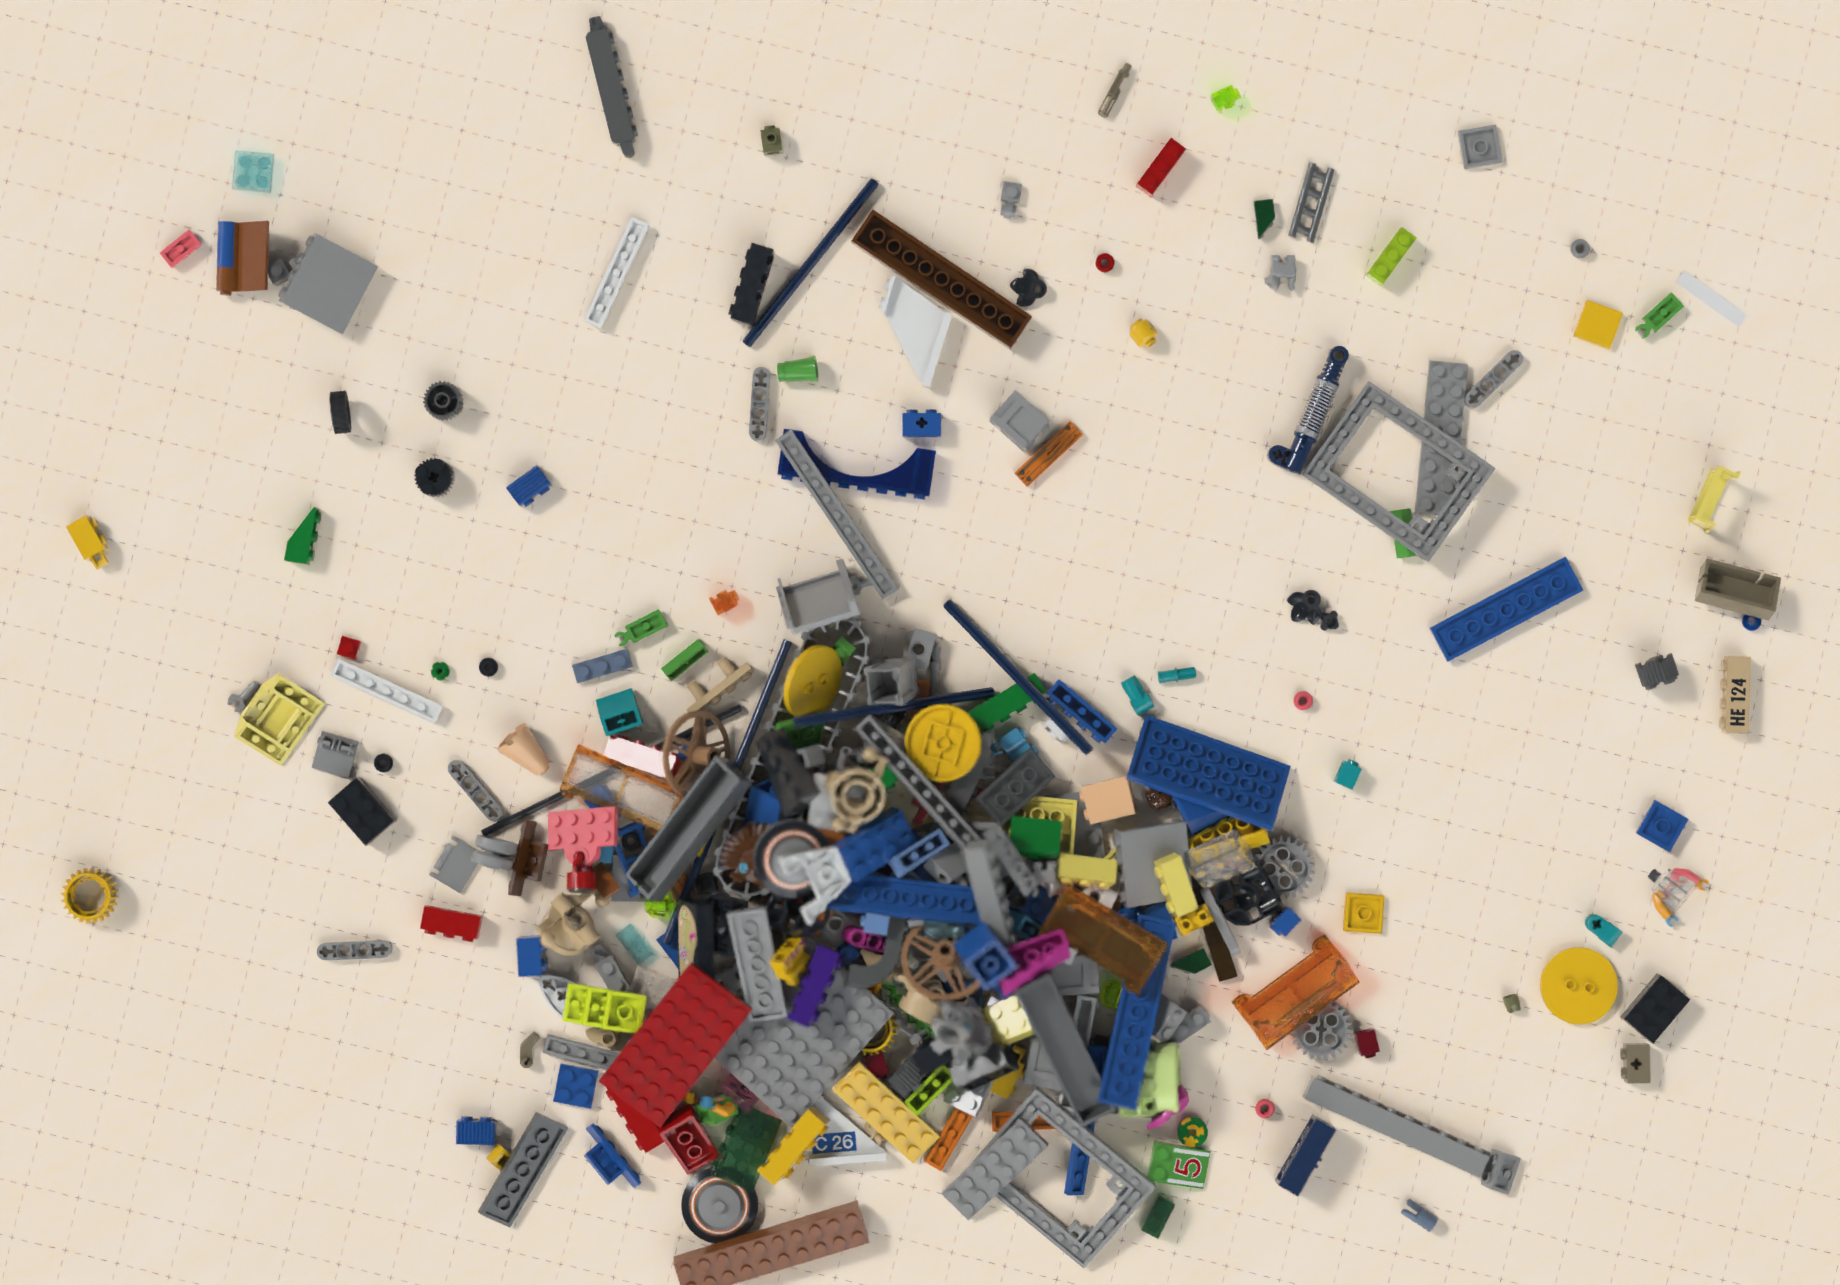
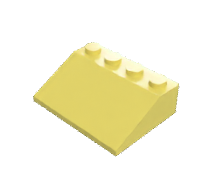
[1001,796,1077,860]

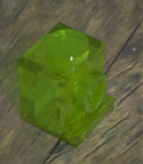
[1210,85,1241,114]

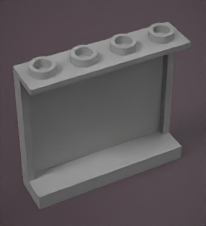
[278,233,378,334]
[776,558,860,635]
[1112,818,1192,908]
[965,821,1039,896]

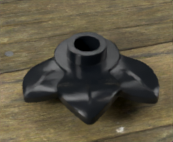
[1010,269,1047,307]
[1286,590,1321,625]

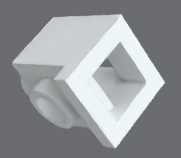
[1042,719,1068,743]

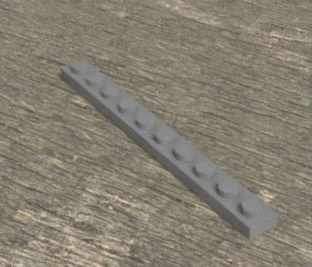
[775,429,899,600]

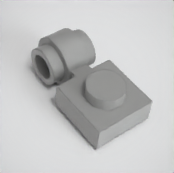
[1000,181,1022,219]

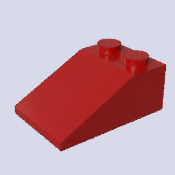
[657,1104,721,1175]

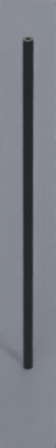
[481,704,743,836]

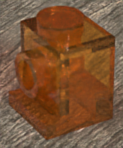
[709,590,740,616]

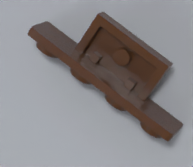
[508,820,548,896]

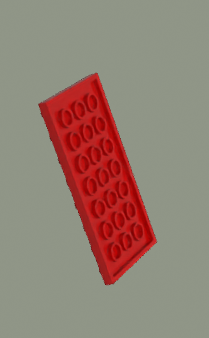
[598,962,753,1127]

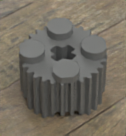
[423,381,464,421]
[1635,653,1679,690]
[888,1054,932,1100]

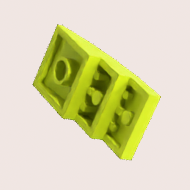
[562,982,647,1033]

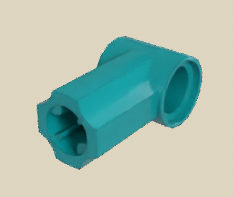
[1121,675,1154,716]

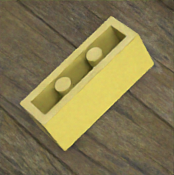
[1154,852,1199,917]
[1056,853,1117,889]

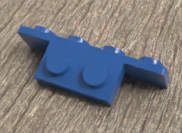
[583,1123,641,1188]

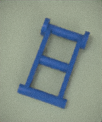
[614,816,650,898]

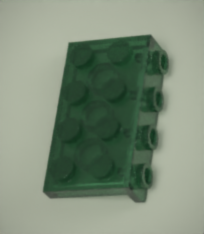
[710,1104,782,1192]

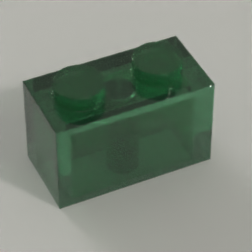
[1140,1193,1176,1239]

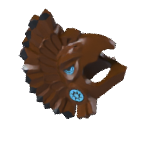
[719,821,775,888]

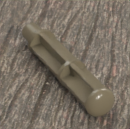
[1097,63,1132,118]

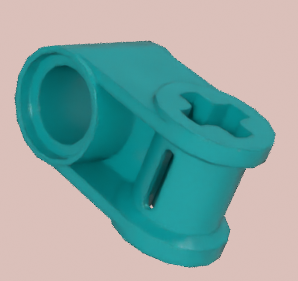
[1585,914,1623,948]

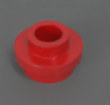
[1095,253,1115,273]

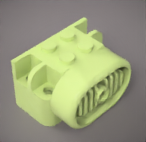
[1119,1038,1181,1118]

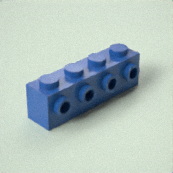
[1046,679,1117,744]

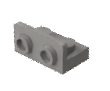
[1481,1149,1521,1195]

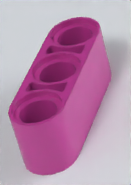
[842,925,887,953]

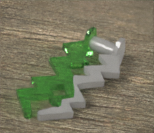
[880,984,932,1045]

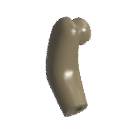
[520,1031,541,1068]

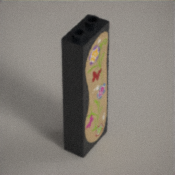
[677,897,715,979]

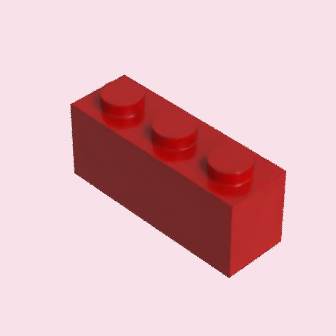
[1136,138,1186,198]
[420,905,483,942]

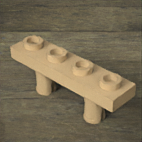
[686,657,754,718]

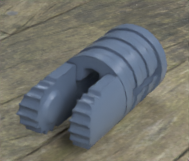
[1401,1199,1439,1232]

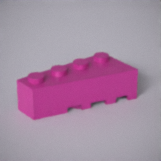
[998,929,1070,997]

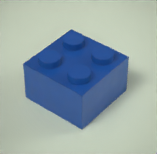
[516,935,548,977]

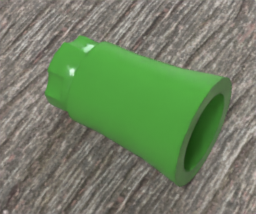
[777,355,818,382]

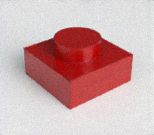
[337,636,361,659]

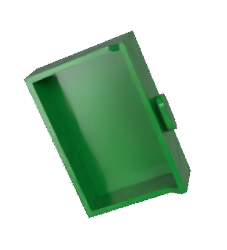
[1009,816,1062,861]

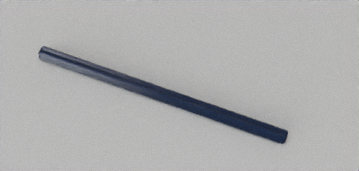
[743,178,879,347]
[944,599,1093,755]
[793,687,994,727]

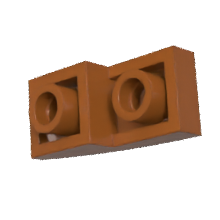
[593,862,621,900]

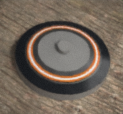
[753,819,830,898]
[681,1166,758,1244]

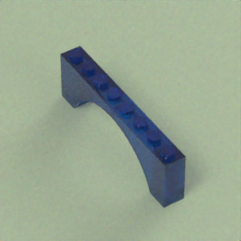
[777,429,936,500]

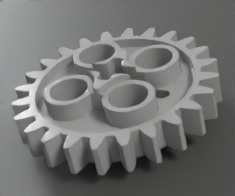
[1253,836,1315,899]
[1290,998,1353,1060]

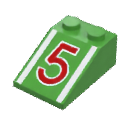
[1147,1140,1211,1189]

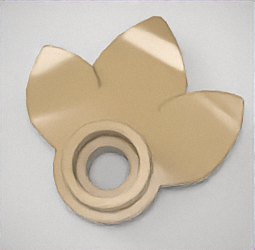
[585,1027,620,1048]

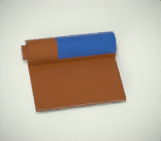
[216,221,269,296]

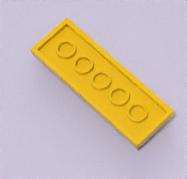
[832,1062,940,1163]

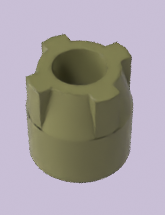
[1503,994,1521,1013]

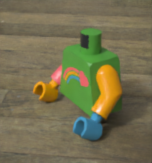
[683,1092,744,1126]

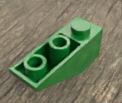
[284,507,321,565]

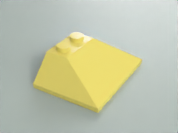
[234,673,325,766]

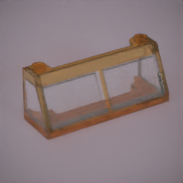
[560,744,683,836]

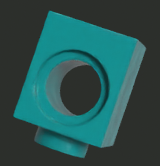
[1333,759,1362,790]

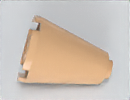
[497,723,550,775]

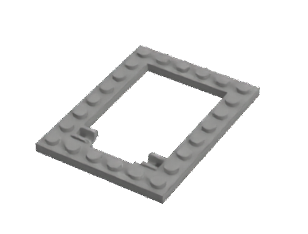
[1302,381,1496,562]
[967,1087,1157,1269]

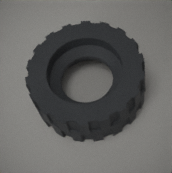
[329,390,351,434]

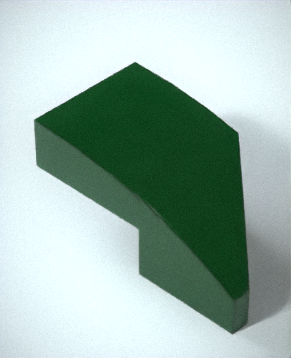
[1253,199,1275,239]
[1169,948,1212,974]

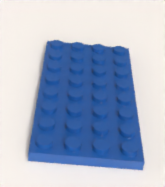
[1126,714,1291,831]

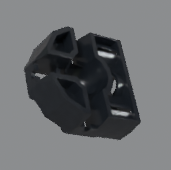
[1215,856,1285,926]
[766,891,831,938]
[704,894,749,957]

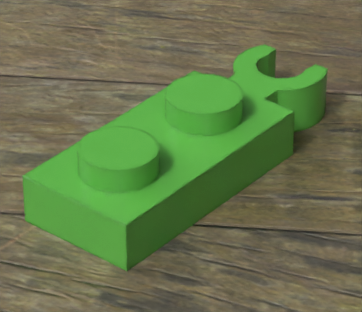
[1634,292,1684,339]
[614,609,668,646]

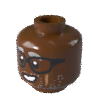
[1145,787,1172,811]

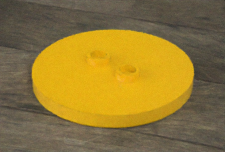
[784,645,842,717]
[904,704,982,782]
[1540,947,1618,1024]

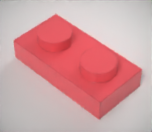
[160,229,202,269]

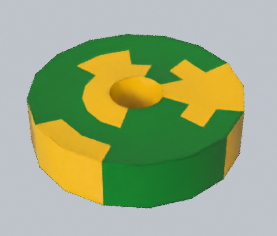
[1177,1116,1208,1148]

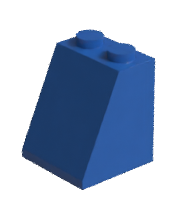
[744,778,795,827]
[1171,795,1228,835]
[953,921,1017,990]

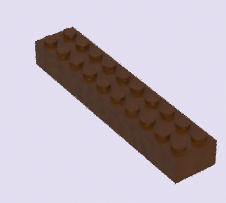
[851,209,1032,350]

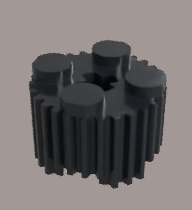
[414,458,455,497]

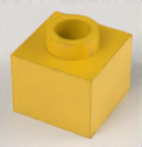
[486,1144,511,1171]

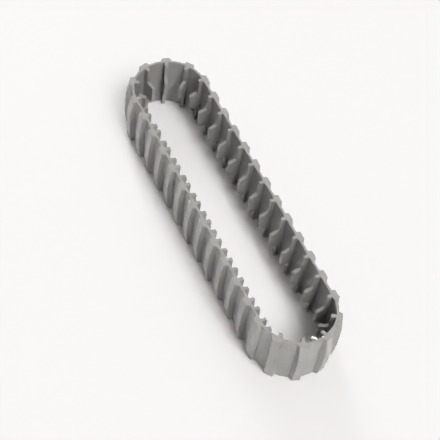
[712,618,872,900]

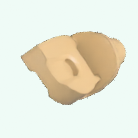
[864,1121,888,1145]

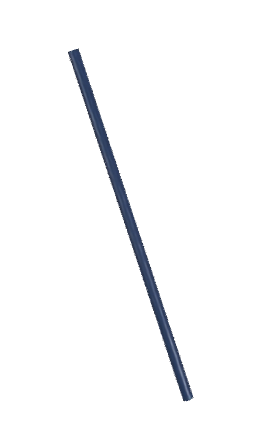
[661,639,793,946]

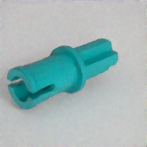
[1158,667,1196,684]

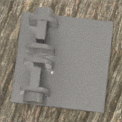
[312,731,359,778]

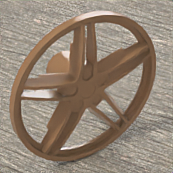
[662,710,730,797]
[901,923,981,1001]

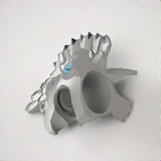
[930,995,993,1066]

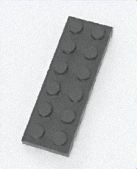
[477,1112,568,1228]

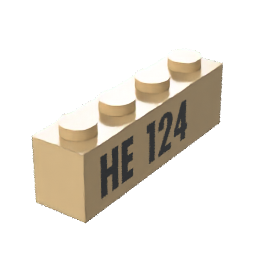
[1719,656,1751,734]

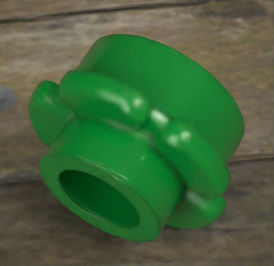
[431,662,450,681]

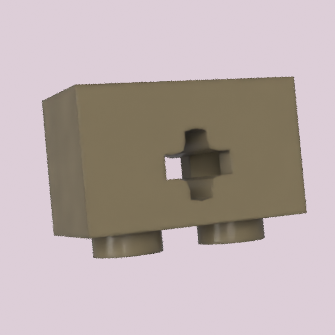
[1620,1043,1651,1084]

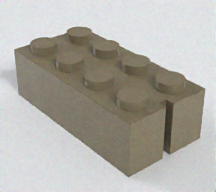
[1694,558,1781,621]

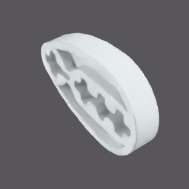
[539,974,577,1018]

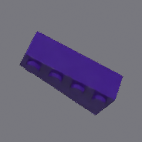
[786,944,843,1028]

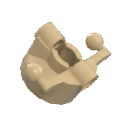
[824,747,888,835]
[534,888,610,956]
[892,967,967,1028]

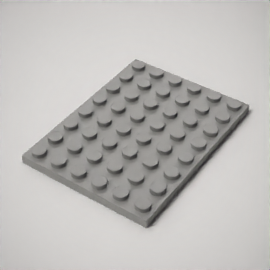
[715,936,894,1128]

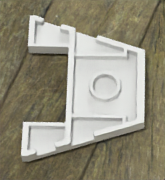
[778,846,851,925]

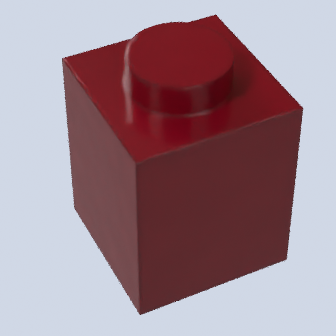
[1354,1028,1380,1058]
[863,1050,890,1080]

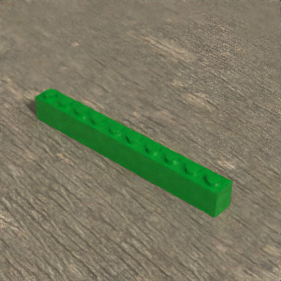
[870,673,1046,792]

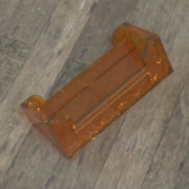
[1038,884,1168,995]
[1231,934,1360,1050]

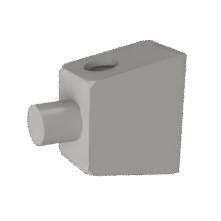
[923,843,970,886]

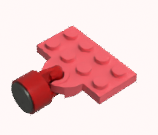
[548,806,618,893]

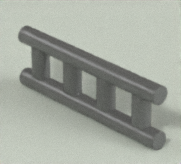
[1288,162,1335,243]

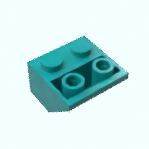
[596,688,644,736]

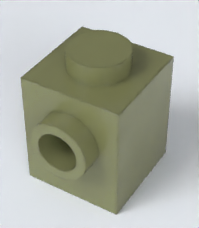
[760,125,783,156]

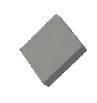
[1457,124,1503,169]

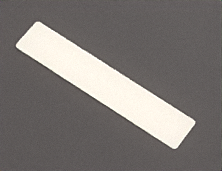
[1676,271,1747,327]

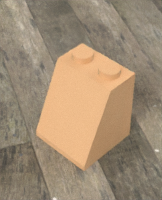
[1079,775,1138,824]

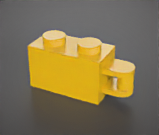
[66,515,109,570]
[990,1044,1026,1099]

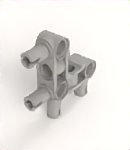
[827,742,877,774]

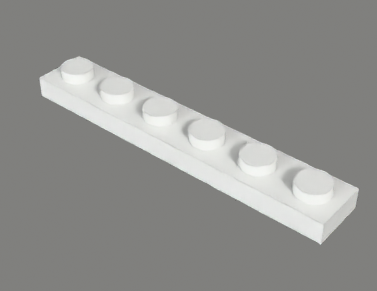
[583,217,649,329]
[330,658,443,723]

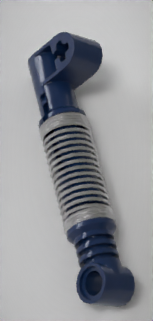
[1267,346,1349,475]

